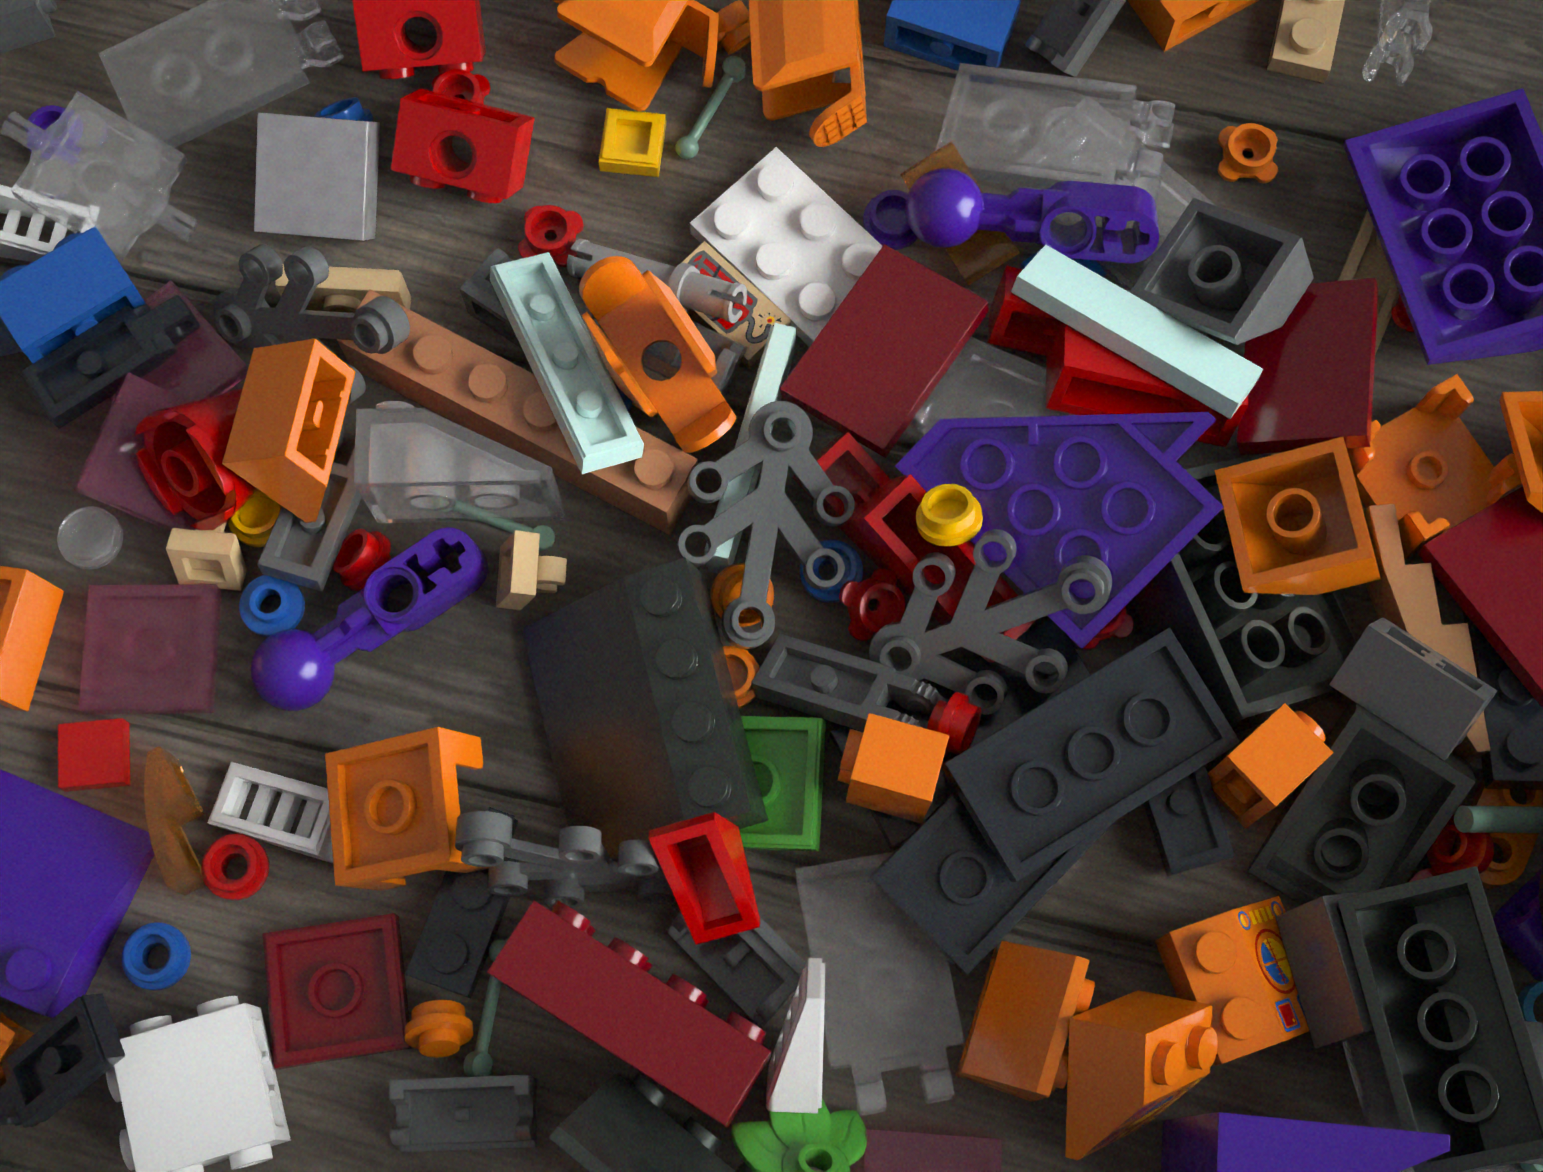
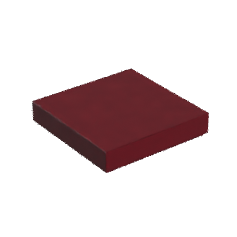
[262,913,413,1069]

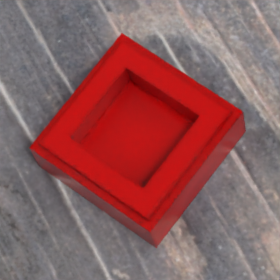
[58,718,130,792]

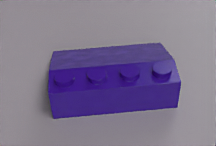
[1343,88,1543,365]
[0,769,163,1018]
[1161,1112,1450,1172]

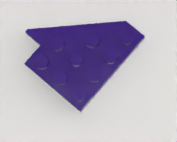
[895,412,1224,649]

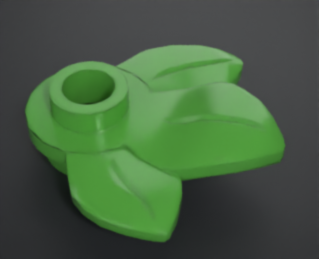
[731,1099,868,1172]

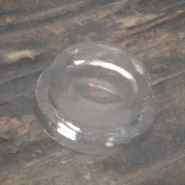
[57,507,123,569]

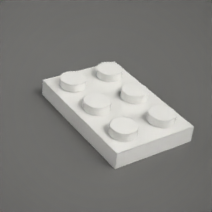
[690,147,882,347]

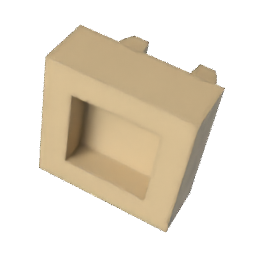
[166,519,247,591]
[496,530,567,610]

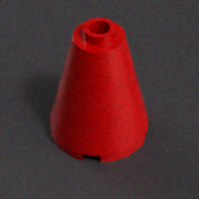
[135,388,258,530]

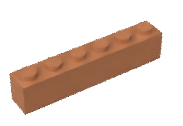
[337,289,700,535]

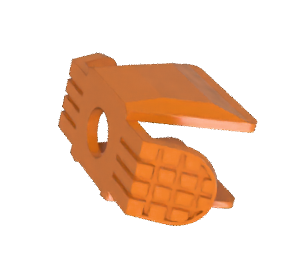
[552,0,719,111]
[748,0,867,147]
[579,256,736,453]

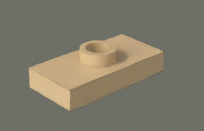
[275,264,411,313]

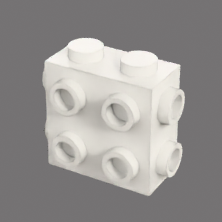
[106,996,291,1172]

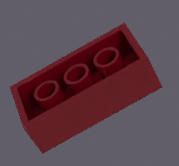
[487,900,771,1128]

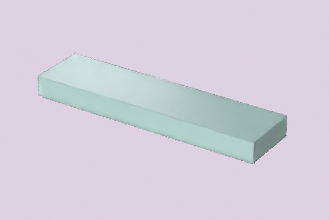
[1011,244,1263,419]
[490,252,644,474]
[704,323,796,574]

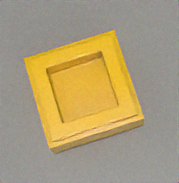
[598,108,666,177]

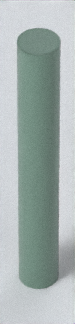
[1454,805,1543,833]

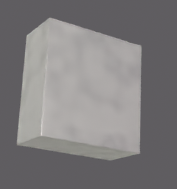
[254,113,380,241]

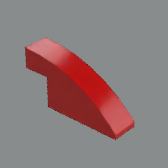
[988,265,1249,447]
[792,432,1037,663]

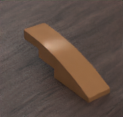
[1364,504,1491,763]

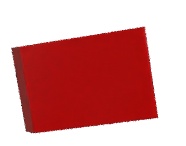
[648,812,760,945]

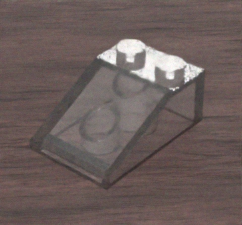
[354,401,564,523]

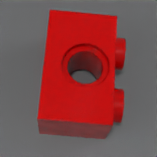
[352,0,486,79]
[391,88,535,203]

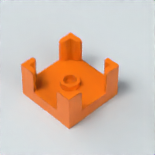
[1347,374,1523,560]
[325,727,488,891]

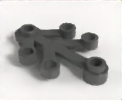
[214,244,410,406]
[676,401,855,649]
[869,529,1112,715]
[455,811,676,908]

